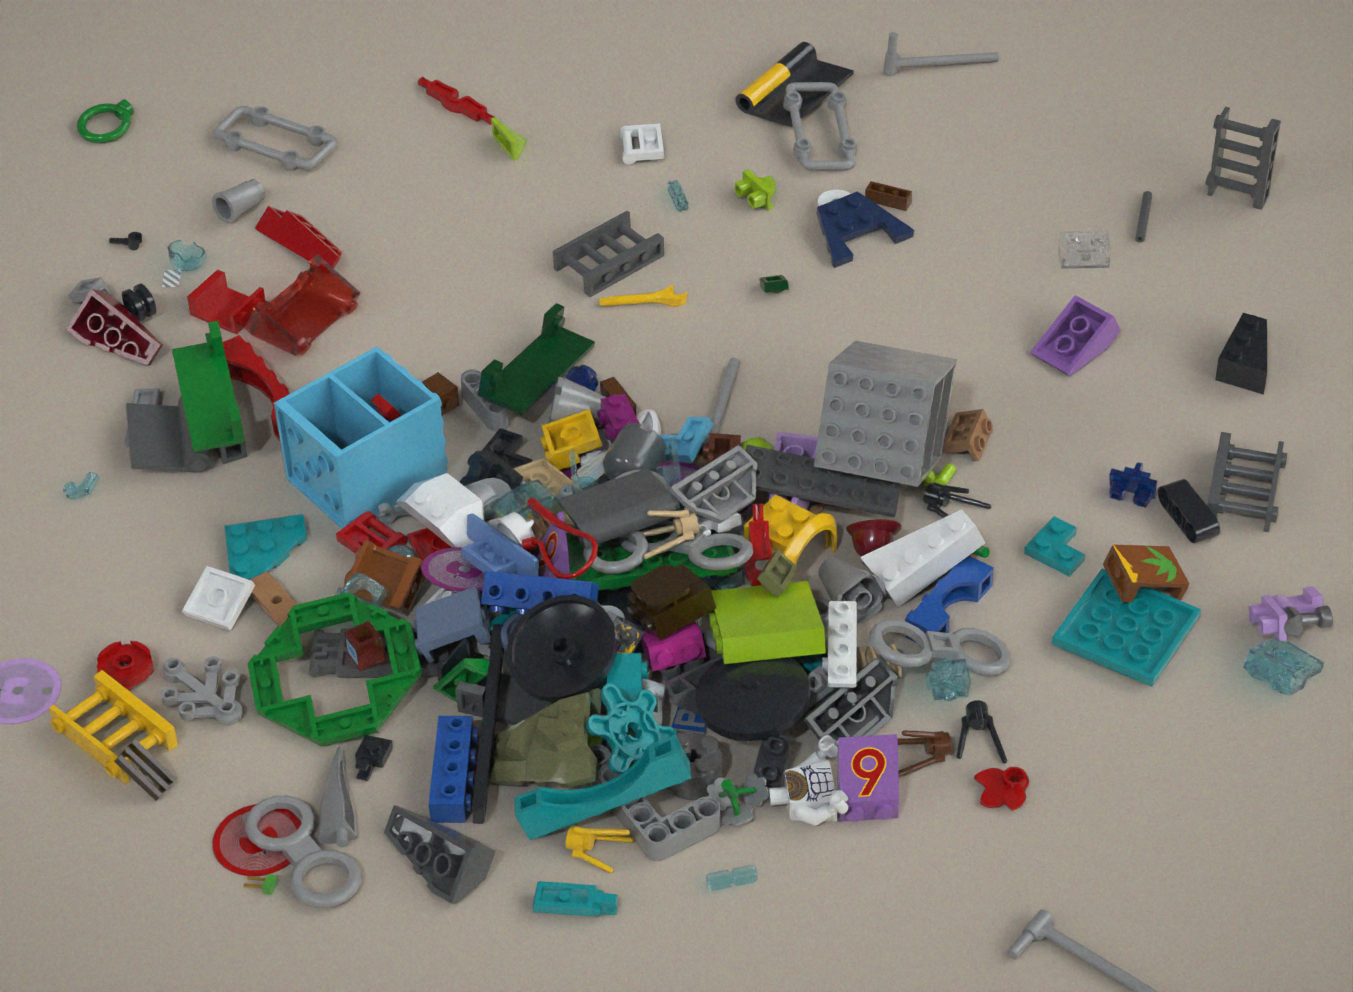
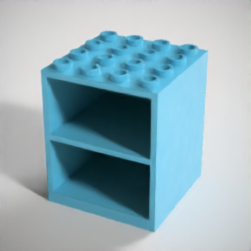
[274,347,448,529]

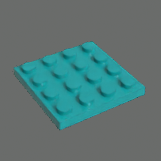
[1052,568,1201,687]

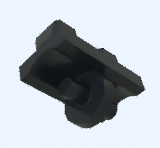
[753,734,792,788]

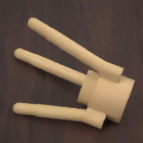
[641,509,699,559]

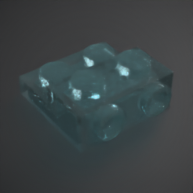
[1243,637,1325,696]

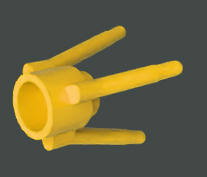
[566,826,634,873]

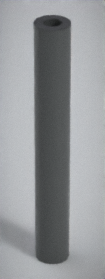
[1135,191,1152,242]

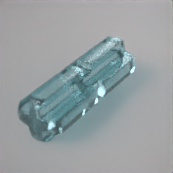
[667,180,689,212]
[706,864,757,891]

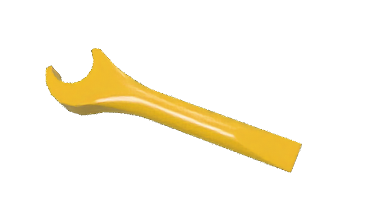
[599,285,687,307]

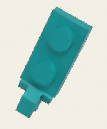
[532,881,618,917]

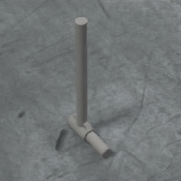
[884,32,999,76]
[671,358,739,449]
[1007,909,1158,992]

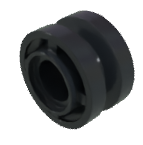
[122,283,156,321]

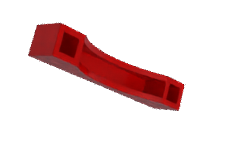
[223,335,289,441]

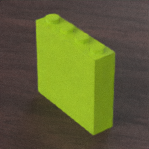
[706,581,826,664]

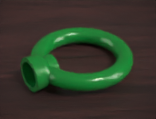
[77,99,134,143]

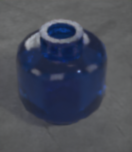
[565,365,599,392]

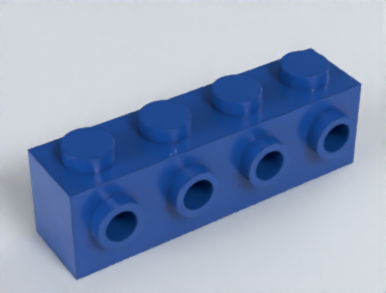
[481,571,599,615]
[428,716,479,823]

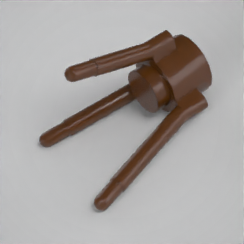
[898,730,952,777]

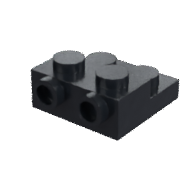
[459,450,523,514]

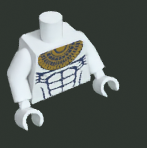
[769,735,848,826]

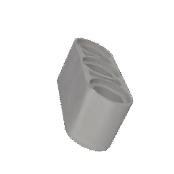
[461,369,509,432]

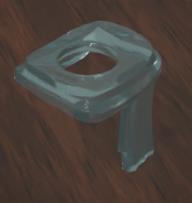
[334,573,386,608]

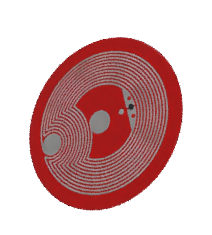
[213,804,302,876]

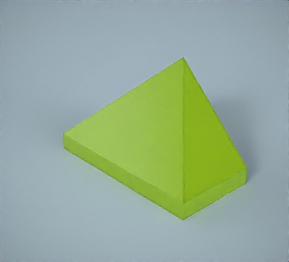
[491,117,527,161]

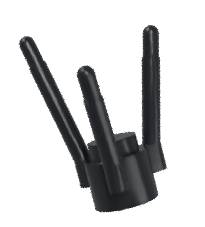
[923,482,991,518]
[956,700,1007,764]

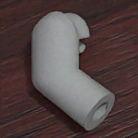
[555,484,574,506]

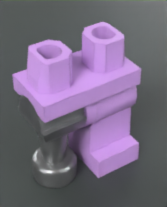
[1249,586,1333,641]

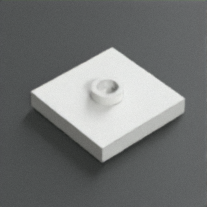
[181,566,255,631]

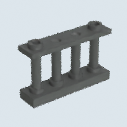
[1206,106,1281,210]
[553,211,664,297]
[1207,432,1287,532]

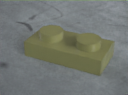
[757,549,798,597]

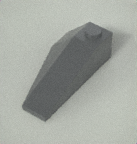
[384,805,496,904]

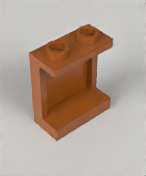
[344,540,425,616]

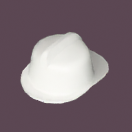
[488,512,535,549]

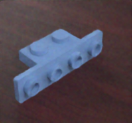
[461,513,539,576]

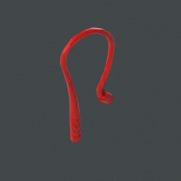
[522,497,598,579]

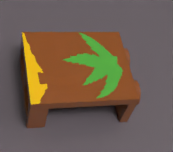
[1103,544,1189,602]

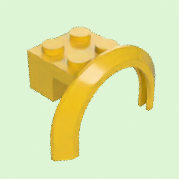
[744,494,837,583]

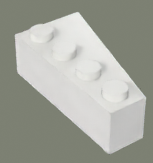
[860,510,985,608]

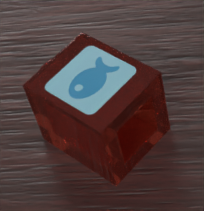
[344,621,385,671]

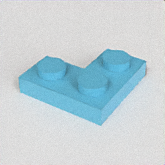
[660,417,714,463]

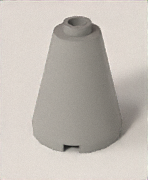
[549,376,606,427]
[819,557,886,623]

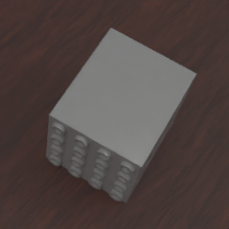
[814,341,957,487]

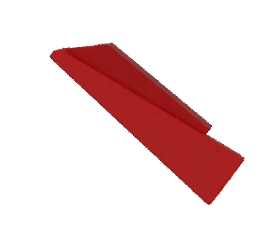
[255,206,342,272]

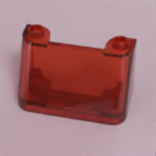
[245,254,360,356]

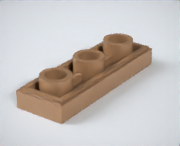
[250,571,297,627]

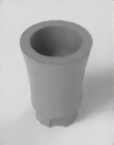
[212,179,265,223]

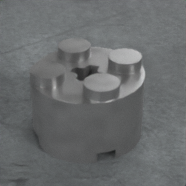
[670,733,722,800]

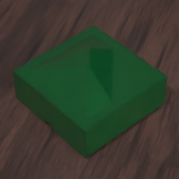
[759,275,789,293]

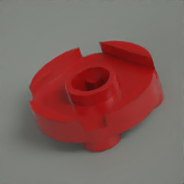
[96,641,154,691]

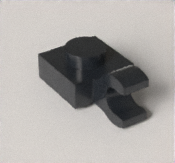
[355,735,393,781]

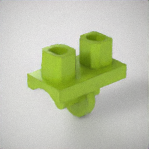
[734,169,776,211]

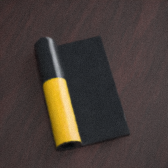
[735,42,854,127]

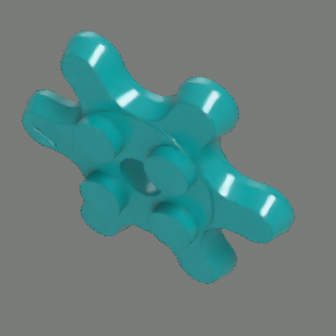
[586,683,678,774]

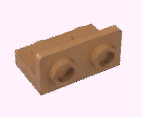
[943,409,993,461]

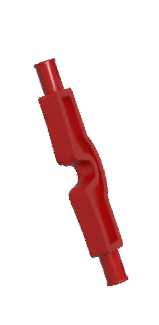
[418,77,495,125]
[744,504,772,587]

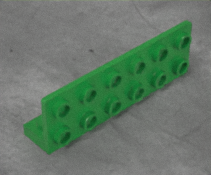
[172,321,245,452]

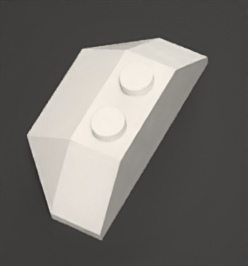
[396,473,484,548]

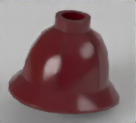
[846,519,902,565]

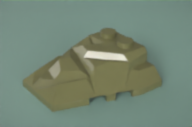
[490,688,601,788]

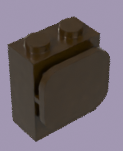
[626,563,716,640]

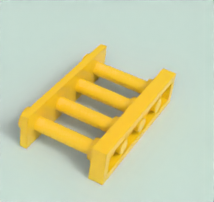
[49,670,178,784]

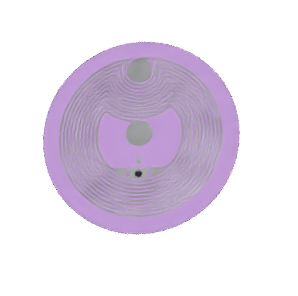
[0,658,61,724]

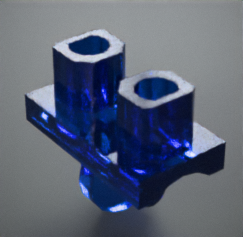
[1109,462,1158,508]

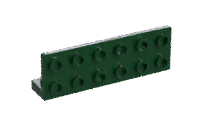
[478,303,595,415]

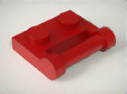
[336,511,408,554]

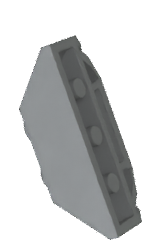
[669,445,757,524]

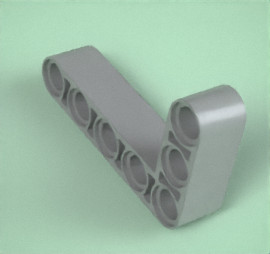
[589,744,720,861]

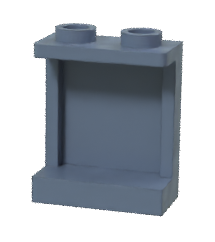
[414,586,491,663]

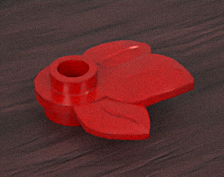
[974,767,1029,811]

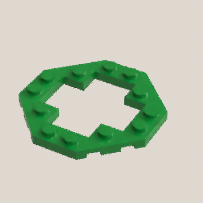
[248,592,422,747]

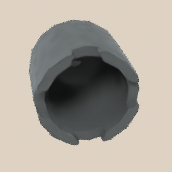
[603,423,667,480]

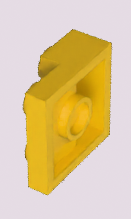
[540,409,602,470]

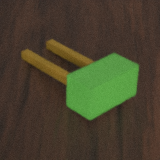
[244,874,278,895]

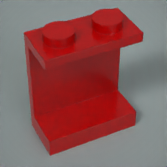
[187,269,266,335]

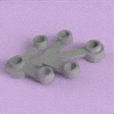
[161,656,242,726]

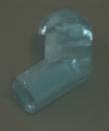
[63,472,99,500]

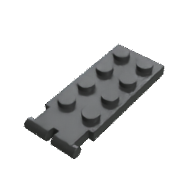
[309,628,451,677]

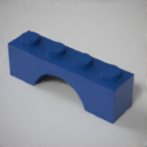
[905,556,994,644]

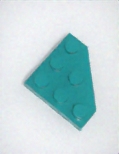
[224,514,307,580]

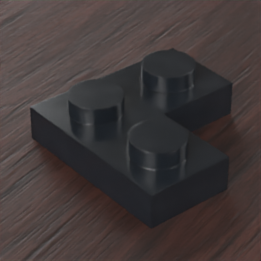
[482,428,532,469]

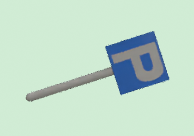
[671,706,707,734]

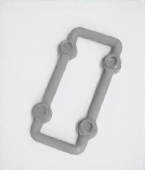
[783,82,857,170]
[213,106,337,171]

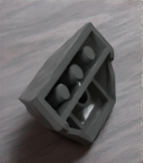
[803,655,898,747]

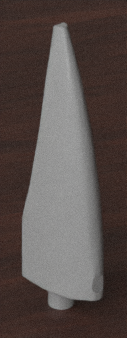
[318,746,357,847]

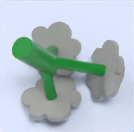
[706,773,769,826]

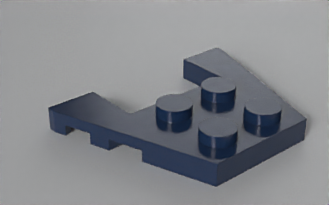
[816,191,914,268]

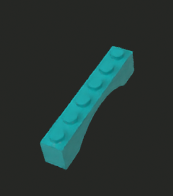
[514,735,691,840]

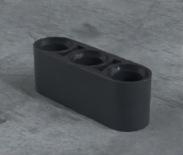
[1158,479,1220,543]

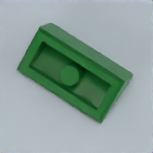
[433,658,490,702]

